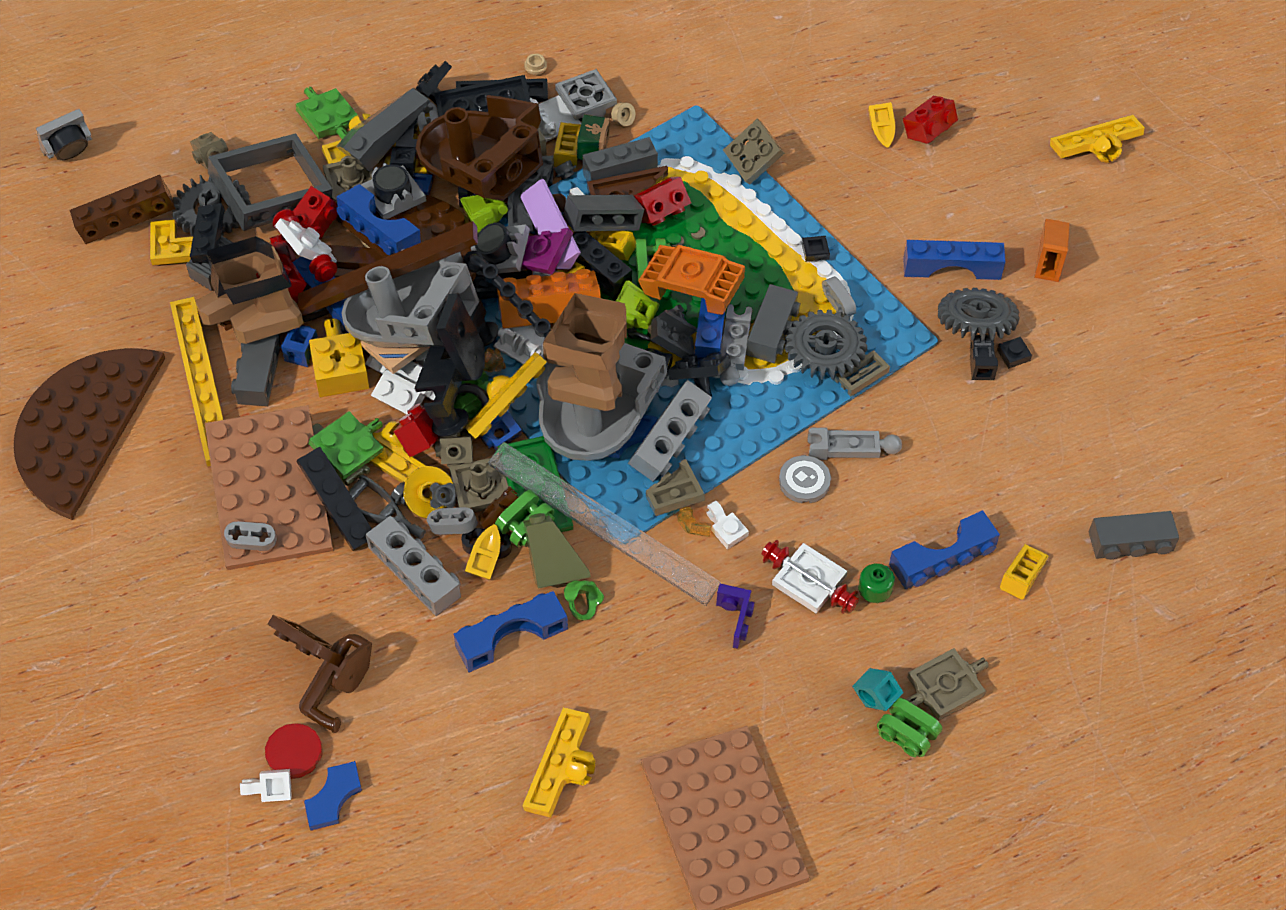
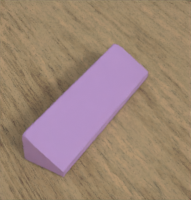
[520,179,581,269]

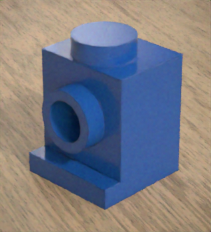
[281,325,318,367]
[480,410,522,452]

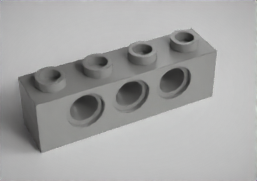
[628,379,712,481]
[366,516,461,616]

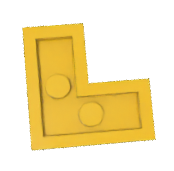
[150,220,193,265]

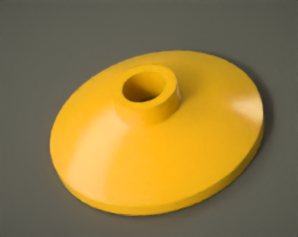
[403,466,453,519]

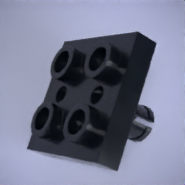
[414,61,452,104]
[668,352,731,396]

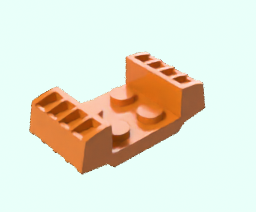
[638,245,745,315]

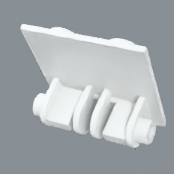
[530,95,581,142]
[493,325,544,364]

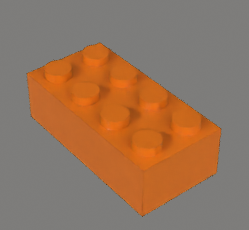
[497,269,601,329]

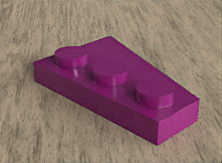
[521,228,573,275]

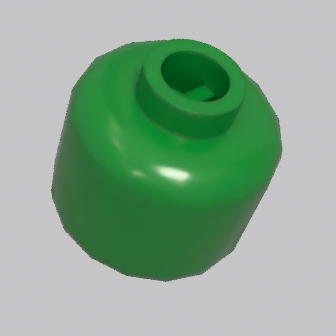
[858,563,895,603]

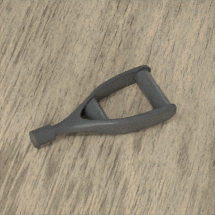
[348,475,426,539]

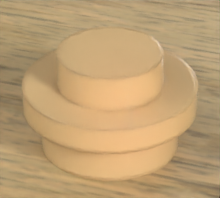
[524,54,547,75]

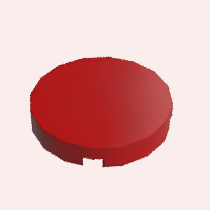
[265,723,322,779]

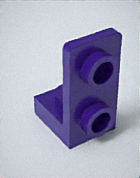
[716,583,755,649]

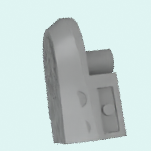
[342,249,479,348]
[536,338,667,461]

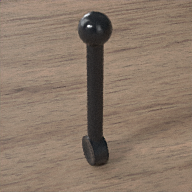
[627,327,656,344]

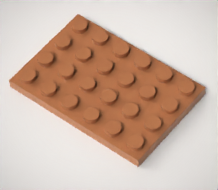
[205,405,333,570]
[641,726,810,910]

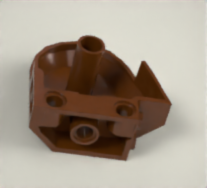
[416,95,543,201]

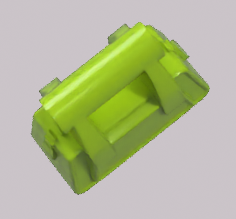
[460,195,508,233]
[616,280,660,329]

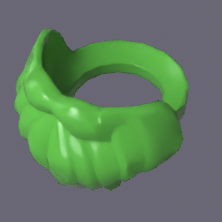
[564,580,604,621]

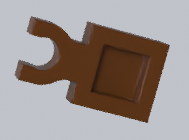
[478,486,519,529]

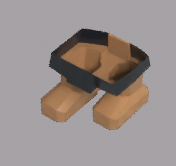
[195,236,304,344]

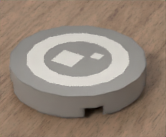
[779,455,831,503]

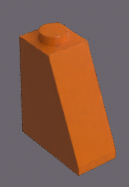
[1034,219,1070,282]

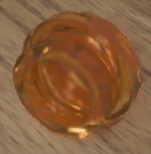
[484,347,506,373]

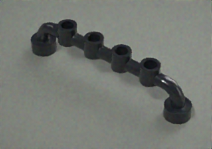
[463,251,551,338]

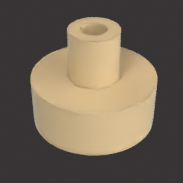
[611,102,636,126]

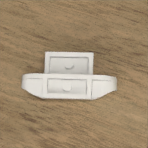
[365,354,435,415]

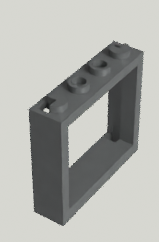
[208,133,333,231]

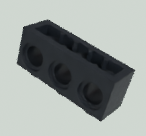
[572,231,632,301]

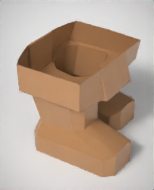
[543,293,627,411]

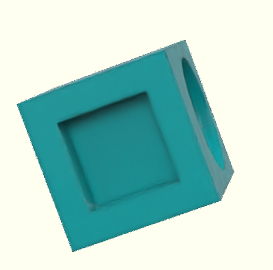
[852,668,904,711]

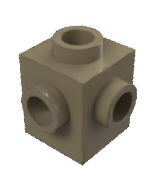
[190,132,228,170]
[435,432,473,467]

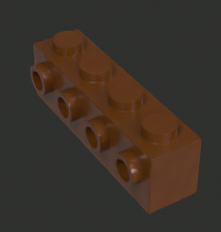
[70,175,176,244]

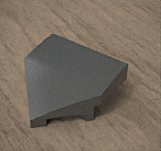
[651,304,697,358]

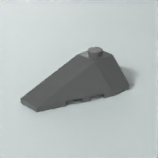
[336,88,431,172]

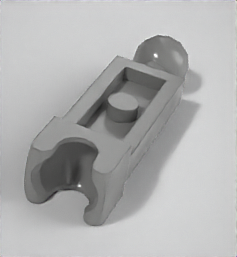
[720,304,752,386]
[807,428,902,460]

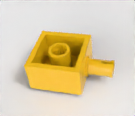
[309,318,370,398]

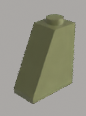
[523,513,591,589]

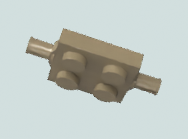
[905,648,989,721]

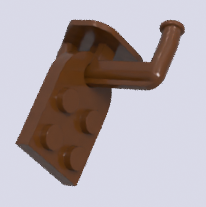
[267,615,372,734]

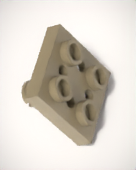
[723,118,785,185]
[323,156,373,201]
[449,456,508,512]

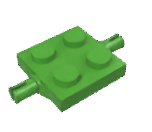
[296,86,358,139]
[308,411,384,480]

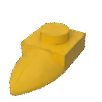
[868,102,895,148]
[465,524,500,580]

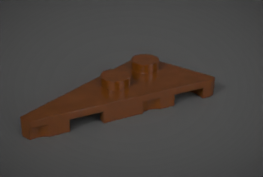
[587,166,668,196]

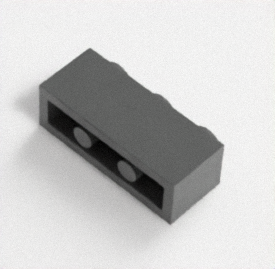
[583,137,658,181]
[563,195,644,232]
[746,284,801,363]
[231,334,281,407]
[1088,511,1179,560]

